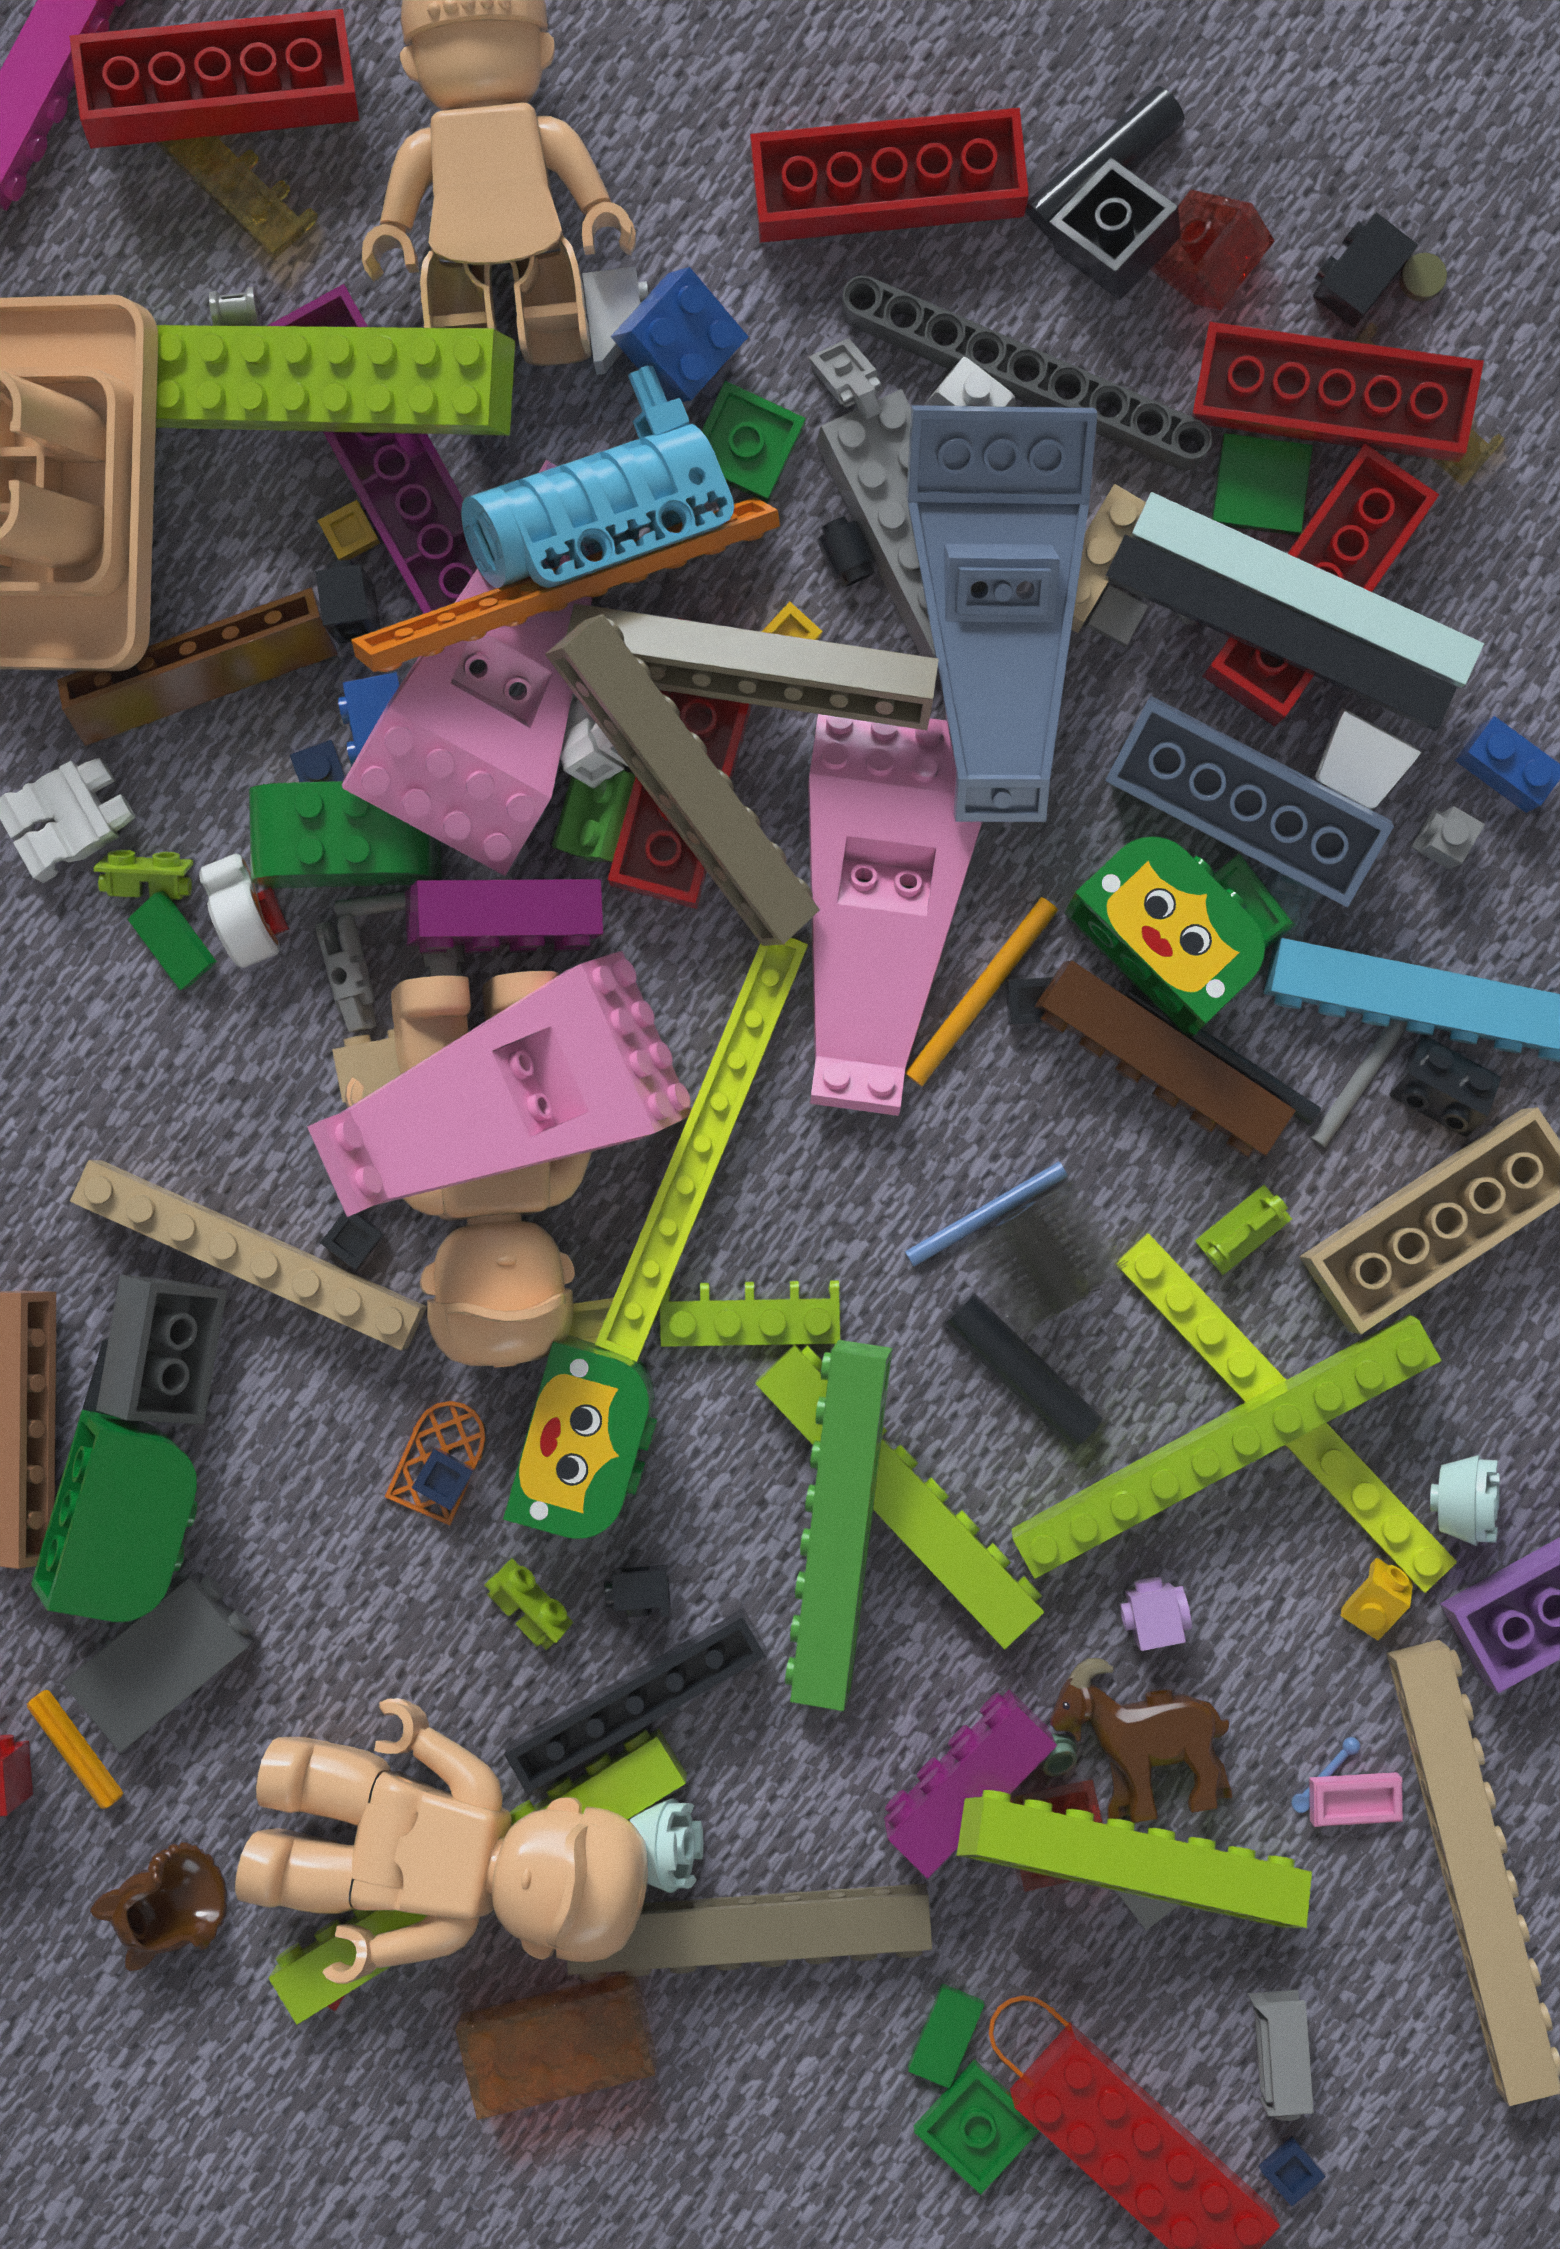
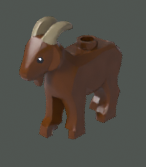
[1050,1658,1232,1823]

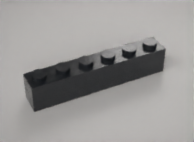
[504,1608,766,1794]

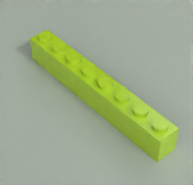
[755,1344,1044,1650]
[957,1790,1312,1928]

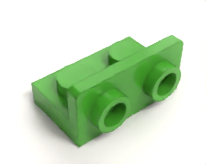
[552,770,636,863]

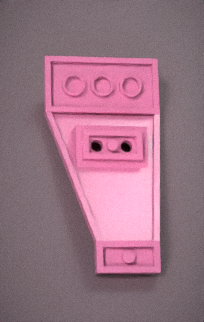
[342,460,601,876]
[808,714,983,1116]
[307,951,692,1217]

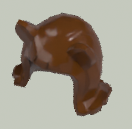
[90,1842,227,1971]

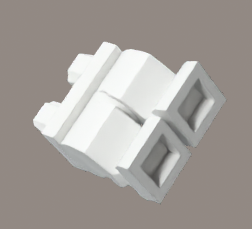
[560,693,628,789]
[0,758,136,883]

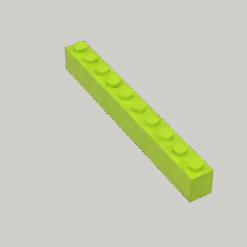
[1011,1314,1442,1579]
[268,1728,687,2025]

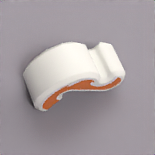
[199,853,280,968]

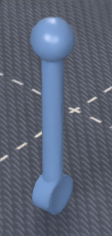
[1291,1737,1360,1813]

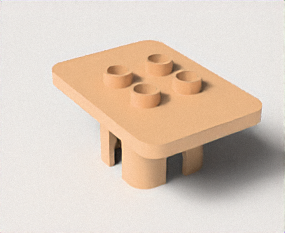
[0,295,158,671]

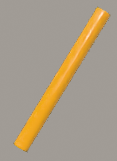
[905,897,1059,1087]

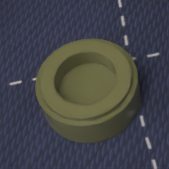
[1399,253,1447,302]

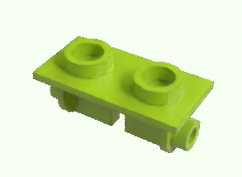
[93,850,193,900]
[1194,1184,1292,1275]
[484,1558,574,1650]

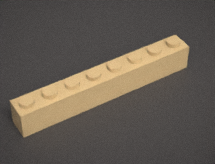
[70,1160,427,1350]

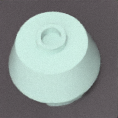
[1430,1455,1500,1546]
[630,1798,704,1893]

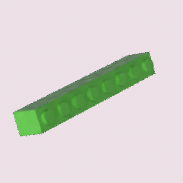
[785,1340,893,1711]

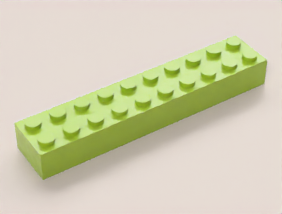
[156,325,515,436]

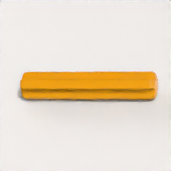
[27,1690,123,1809]

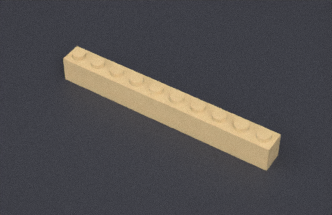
[1386,1640,1560,2106]

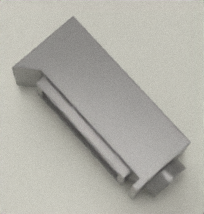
[1247,1990,1314,2121]

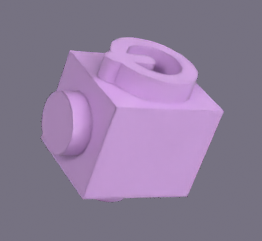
[1120,1577,1192,1651]

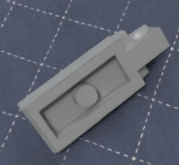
[809,338,883,420]

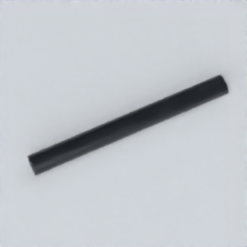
[1127,985,1321,1126]

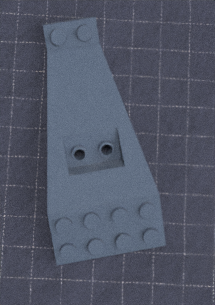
[906,405,1097,822]

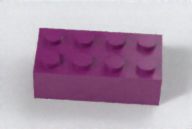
[405,879,603,954]
[884,1689,1057,1879]

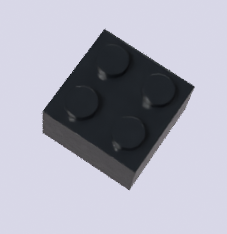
[1049,158,1181,301]

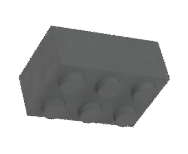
[96,1275,227,1424]

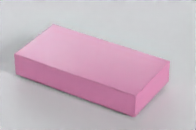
[1309,1772,1403,1827]

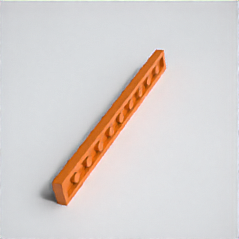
[351,497,780,672]

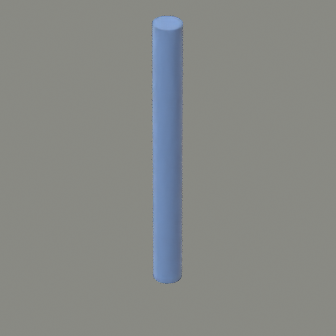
[905,1162,1068,1267]

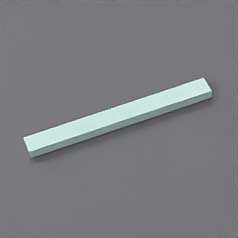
[1130,492,1484,688]

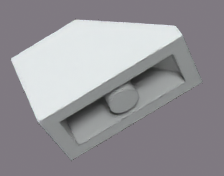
[582,266,649,375]

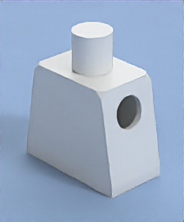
[924,357,1016,407]
[1315,708,1421,810]

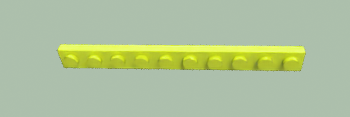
[595,938,808,1362]
[1115,1233,1457,1593]

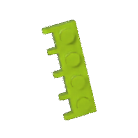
[660,1280,840,1347]

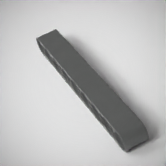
[842,275,1212,471]

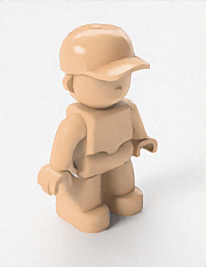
[362,0,636,366]
[344,971,592,1368]
[235,1699,648,1984]

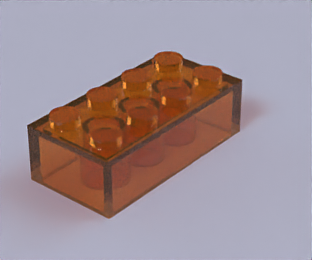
[455,1973,658,2120]

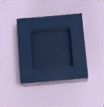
[290,740,346,782]
[412,1447,475,1511]
[1258,2136,1326,2207]

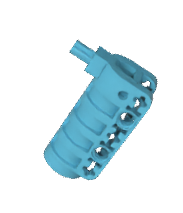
[461,365,734,588]

